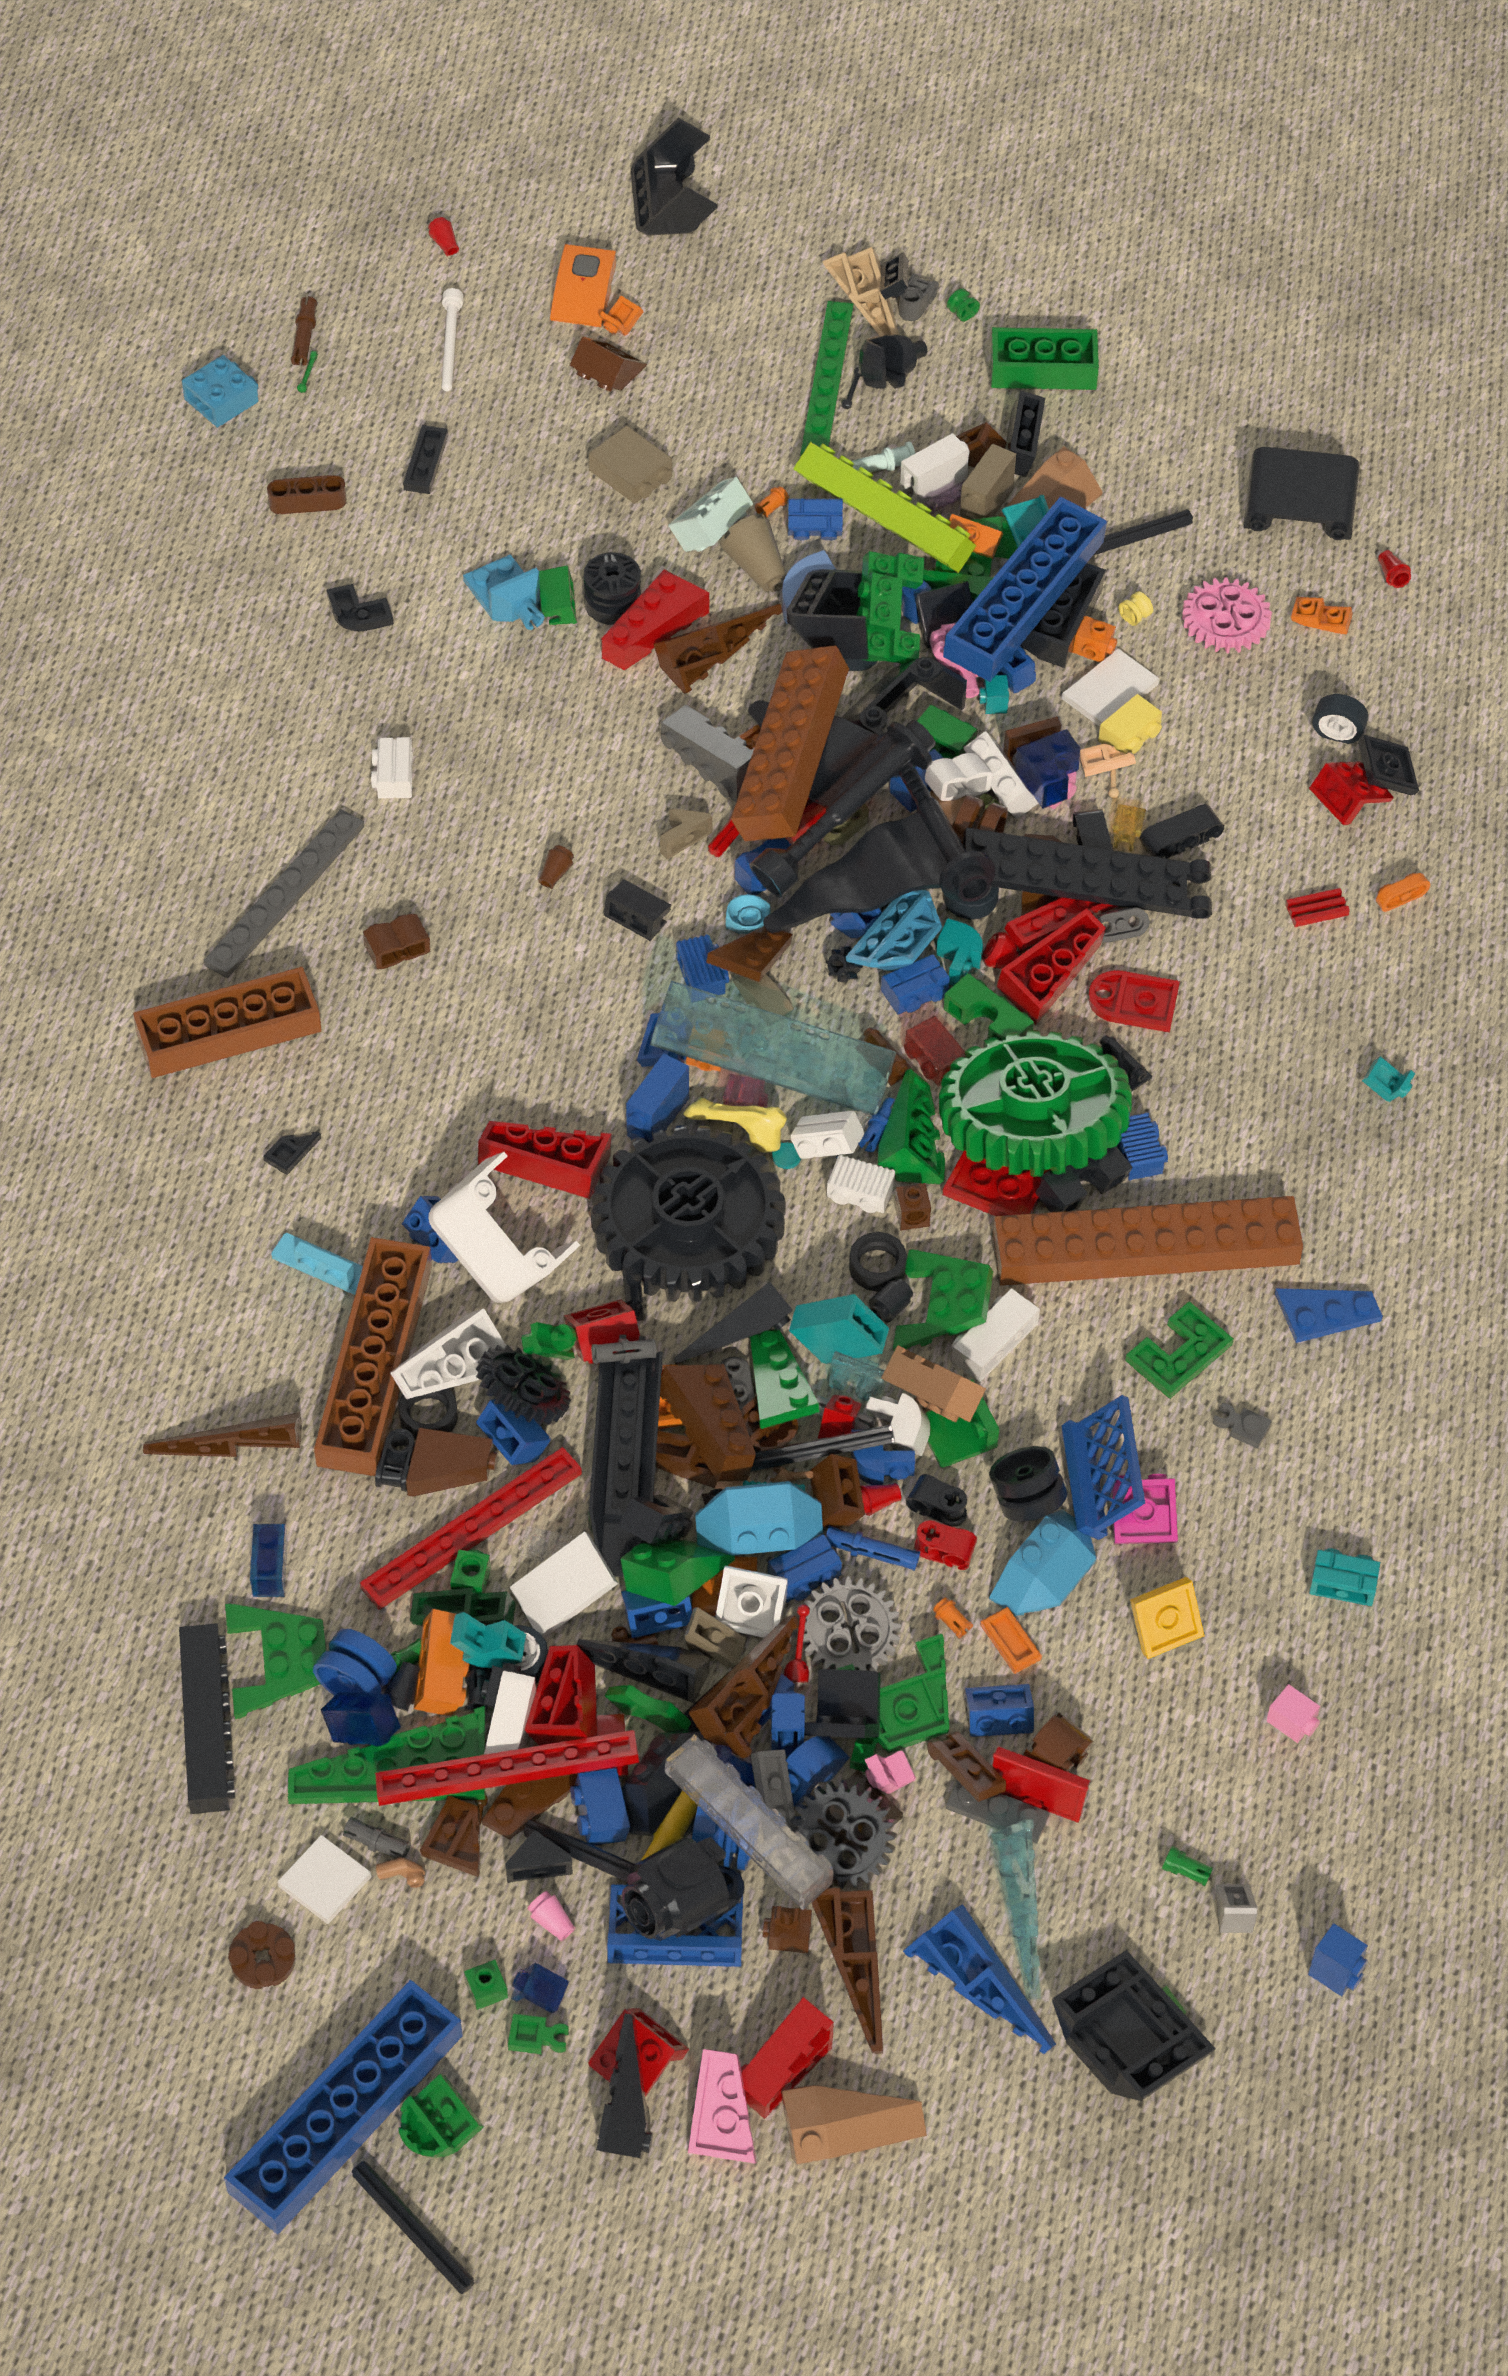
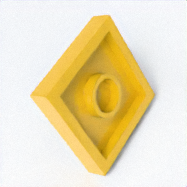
[1130,1577,1204,1659]

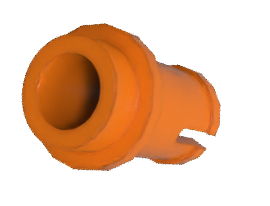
[755,486,789,518]
[933,1597,973,1639]

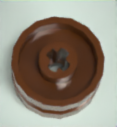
[953,795,1008,844]

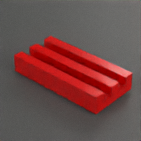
[1285,888,1350,927]

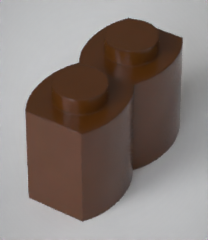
[363,914,430,969]

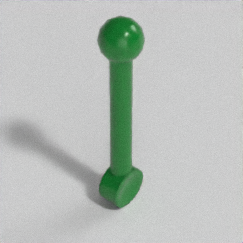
[297,350,318,393]

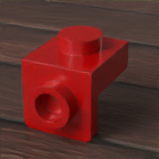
[818,1395,862,1439]

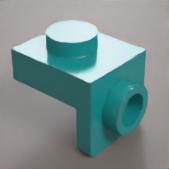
[1362,1056,1416,1102]

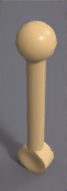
[1108,769,1119,799]

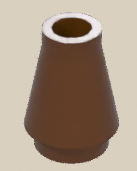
[538,845,574,889]

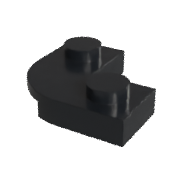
[326,584,394,632]

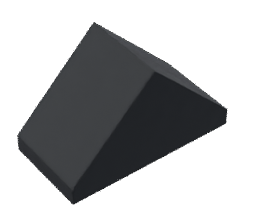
[505,1830,573,1883]

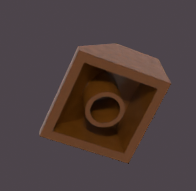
[569,337,647,392]

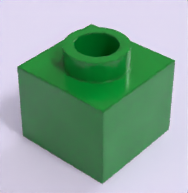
[464,1960,508,2010]

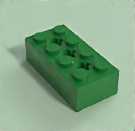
[991,327,1099,390]

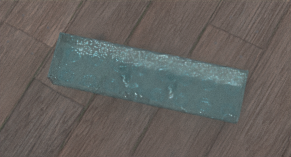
[651,981,897,1115]

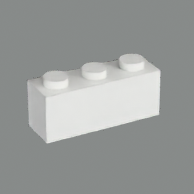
[964,731,1039,819]
[951,1288,1040,1382]

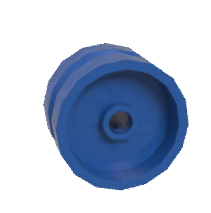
[313,1628,397,1709]

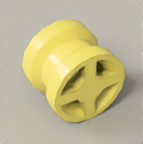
[1118,591,1153,626]

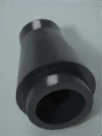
[384,1661,420,1712]

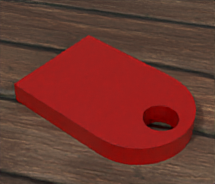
[1088,970,1180,1033]

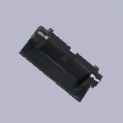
[1099,1035,1153,1091]

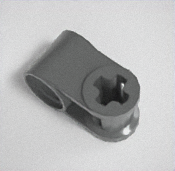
[899,273,939,321]

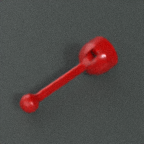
[783,1604,810,1683]

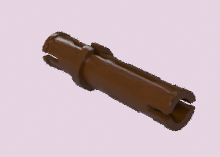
[291,296,317,366]

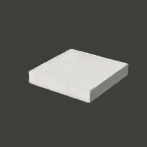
[277,1835,372,1924]

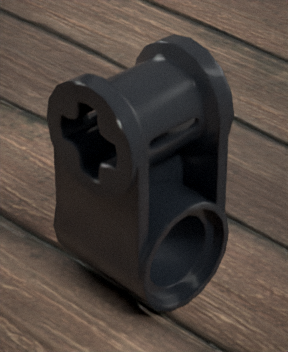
[375,1429,415,1492]
[905,1474,967,1527]

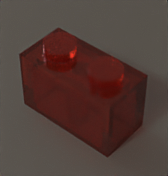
[904,1015,965,1087]

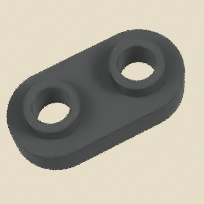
[1095,906,1150,942]
[720,1356,754,1410]

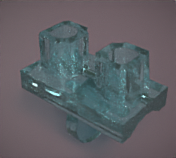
[829,1351,885,1401]

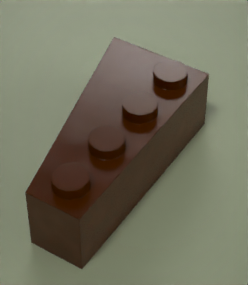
[660,1364,756,1482]

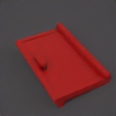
[992,1746,1090,1823]

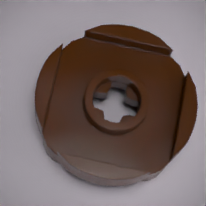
[228,1921,296,1989]

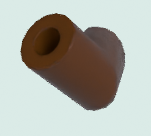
[611,1626,658,1645]

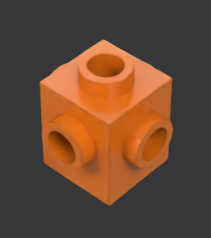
[1072,616,1118,663]

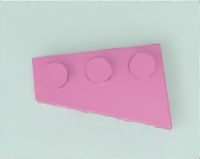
[688,2049,757,2163]

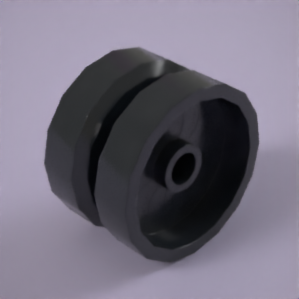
[989,1446,1068,1522]

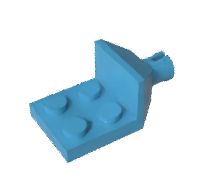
[463,554,544,630]

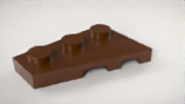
[706,926,793,982]
[482,1744,583,1840]

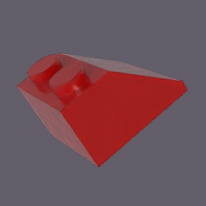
[563,1299,640,1364]

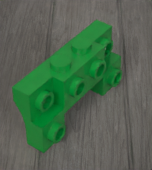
[857,551,924,664]

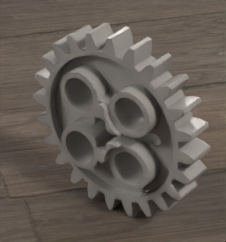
[797,1577,901,1671]

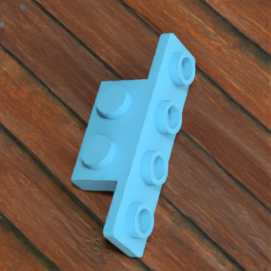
[271,1233,363,1295]

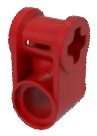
[914,1520,977,1570]

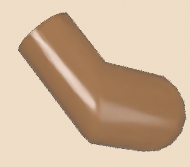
[376,1857,425,1888]

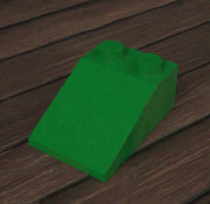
[620,1540,735,1606]

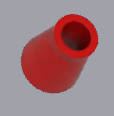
[428,217,459,257]
[1378,550,1411,588]
[861,1483,902,1516]

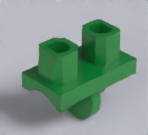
[521,1322,576,1360]

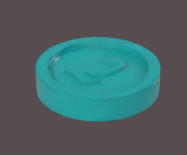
[772,1142,801,1169]

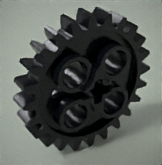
[475,1345,571,1425]
[789,1780,897,1889]

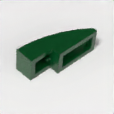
[410,1588,516,1626]

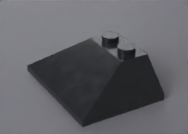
[1052,1950,1216,2101]

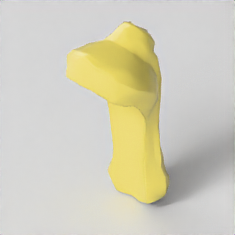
[683,1097,787,1153]

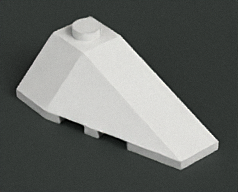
[390,1308,506,1399]

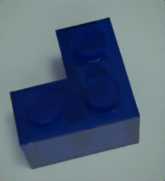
[1016,729,1080,809]

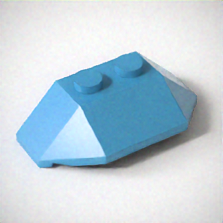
[845,890,942,971]
[695,1481,823,1556]
[989,1510,1097,1616]

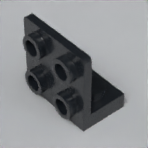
[804,1669,881,1738]

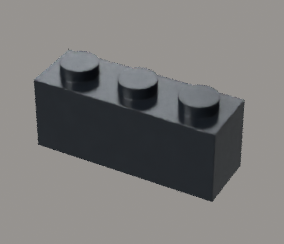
[1005,390,1046,477]

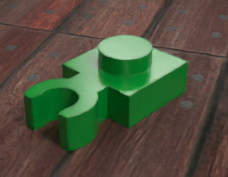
[508,2014,569,2054]

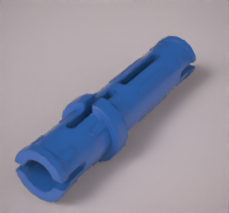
[826,1526,920,1571]

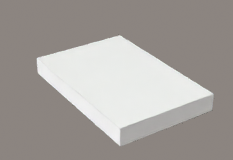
[1062,648,1159,727]
[510,1531,618,1638]

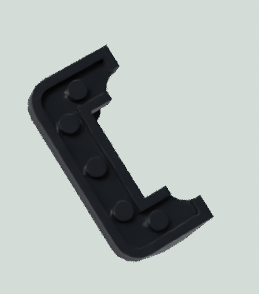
[1243,447,1360,540]

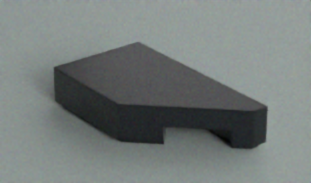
[263,1132,321,1175]

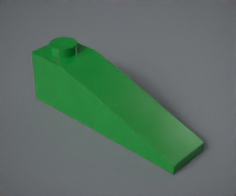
[878,1068,945,1185]

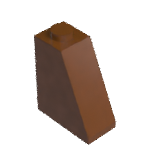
[406,1428,498,1497]

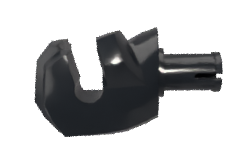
[858,334,928,389]

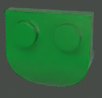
[398,2074,484,2158]

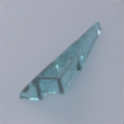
[990,1819,1041,1999]

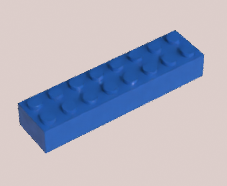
[943,496,1107,682]
[224,1980,463,2235]

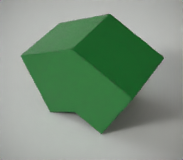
[850,1737,879,1772]

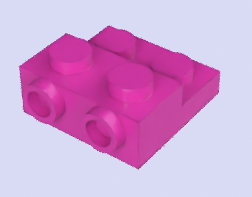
[1110,1474,1178,1545]

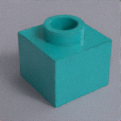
[978,675,1009,714]

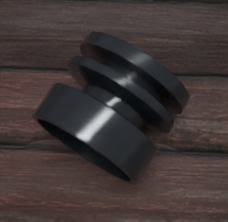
[584,552,641,625]

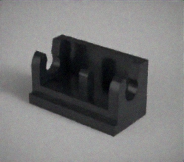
[604,879,671,941]

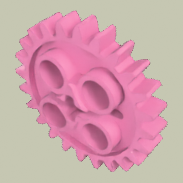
[1182,577,1272,653]

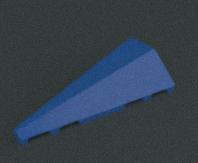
[903,1904,1056,2054]

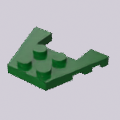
[893,1249,994,1351]
[225,1603,326,1719]
[837,1633,949,1754]

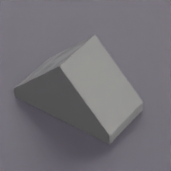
[1216,1884,1258,1933]

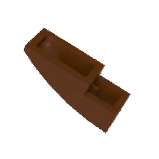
[655,1431,718,1488]

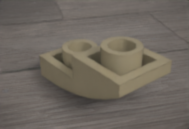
[733,975,794,1025]

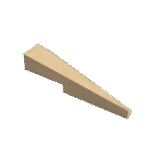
[822,247,899,336]

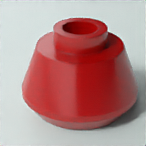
[982,931,1019,969]

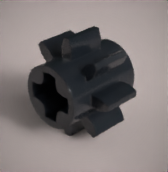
[826,946,863,982]

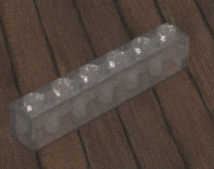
[665,1734,834,1910]

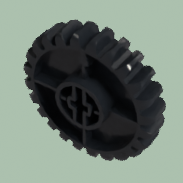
[591,1125,786,1302]

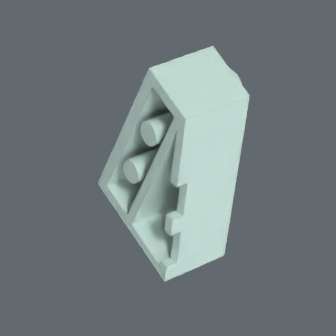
[668,477,753,552]

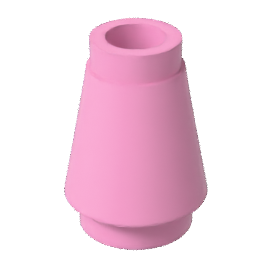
[527,1891,575,1941]

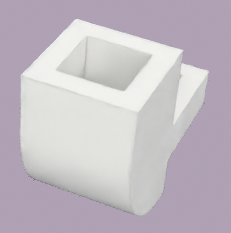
[866,1393,930,1456]

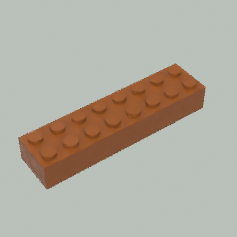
[731,646,849,842]
[314,1237,432,1476]

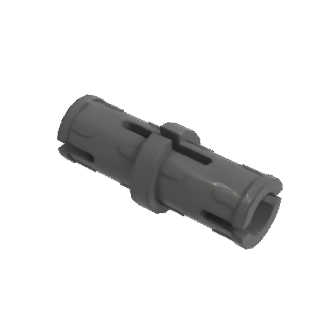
[591,1338,657,1364]
[343,1817,411,1858]

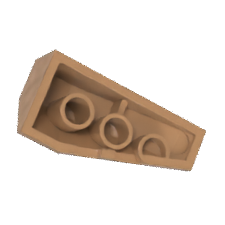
[998,446,1103,517]
[781,2085,927,2164]

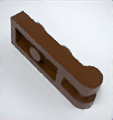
[927,1731,1006,1802]

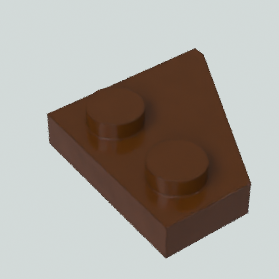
[420,1796,480,1877]

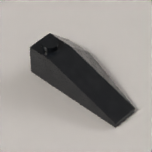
[673,1282,793,1364]
[576,1639,710,1703]
[596,2013,653,2159]

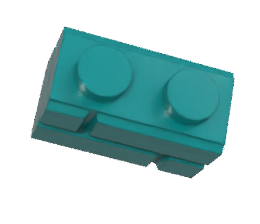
[1309,1548,1381,1607]

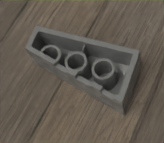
[661,705,754,802]

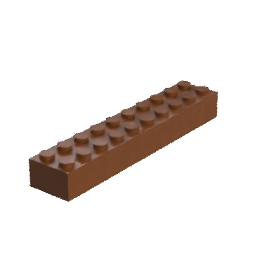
[993,1196,1303,1286]

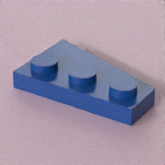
[1275,1288,1383,1343]

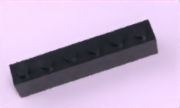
[179,1623,236,1814]

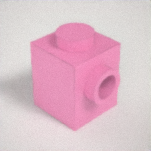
[1266,1684,1320,1743]

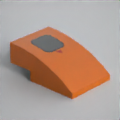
[550,244,616,327]

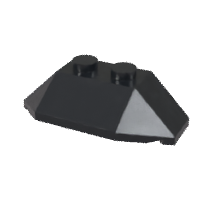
[621,1728,713,1836]

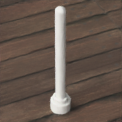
[442,288,463,392]

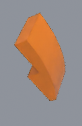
[1291,597,1353,635]

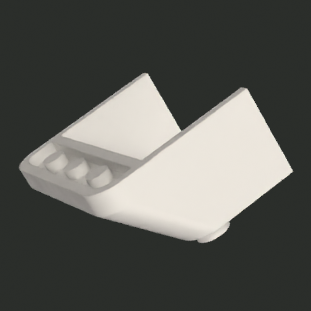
[429,1152,580,1303]

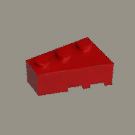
[524,1645,597,1746]
[741,1997,834,2119]

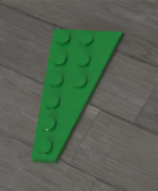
[288,1706,485,1804]

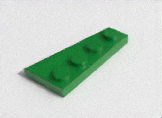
[750,1329,820,1429]

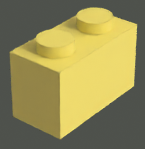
[1098,694,1162,754]

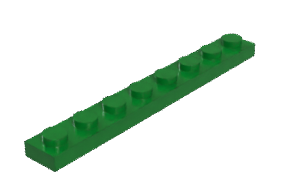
[800,301,854,457]

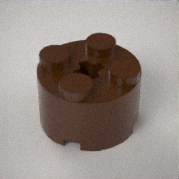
[1022,1712,1094,1772]

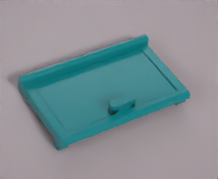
[1002,495,1050,547]

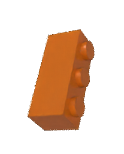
[414,1609,469,1716]

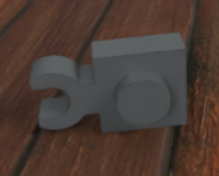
[1213,1403,1272,1449]

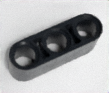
[1139,804,1225,859]
[1072,809,1113,850]

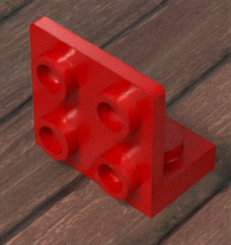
[1309,761,1394,825]
[588,2008,689,2097]

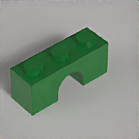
[944,973,1034,1041]

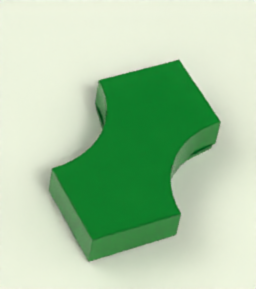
[604,1685,691,1732]

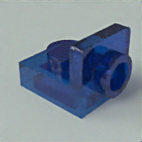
[511,1962,569,2013]

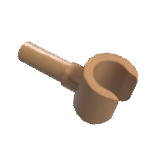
[770,1466,813,1483]

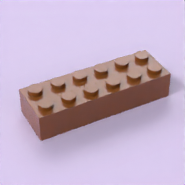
[133,966,322,1078]

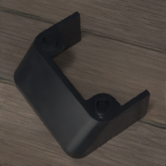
[631,117,718,236]
[787,569,869,660]
[841,657,967,735]

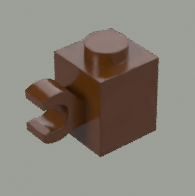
[763,1906,812,1954]

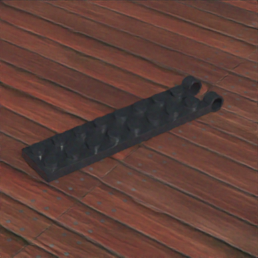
[963,828,1212,919]

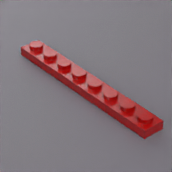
[360,1447,582,1610]
[375,1730,639,1806]

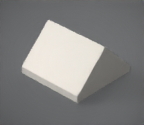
[715,1565,788,1638]

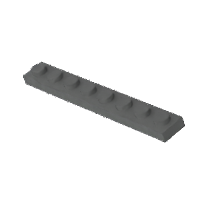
[204,809,364,979]

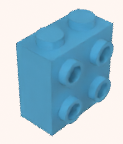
[182,355,259,428]

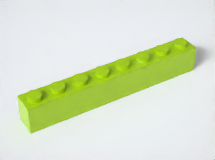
[793,442,977,573]

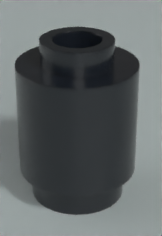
[869,1279,913,1323]

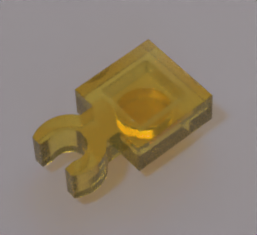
[1113,804,1146,852]

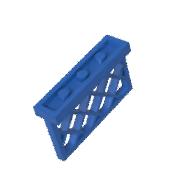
[1061,1395,1146,1540]
[607,1884,743,1967]

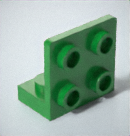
[925,1379,1000,1468]

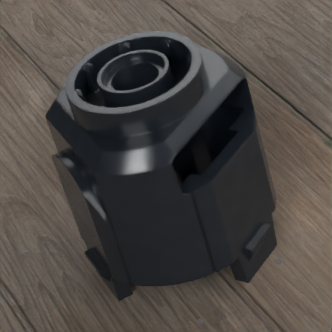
[622,1837,738,1941]

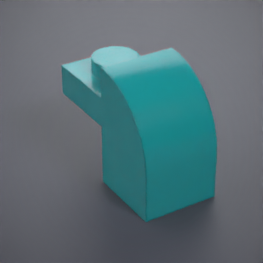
[936,918,983,986]
[450,1612,526,1668]

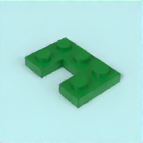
[1125,1301,1234,1399]

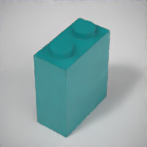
[789,1294,889,1364]

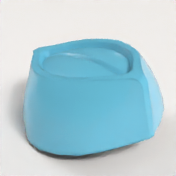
[725,894,771,934]

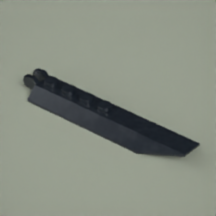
[589,1334,663,1577]

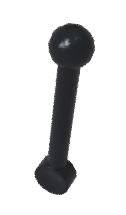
[842,367,861,409]

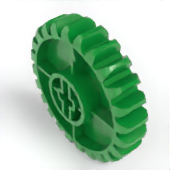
[939,1030,1132,1177]

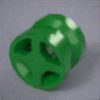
[947,288,980,322]

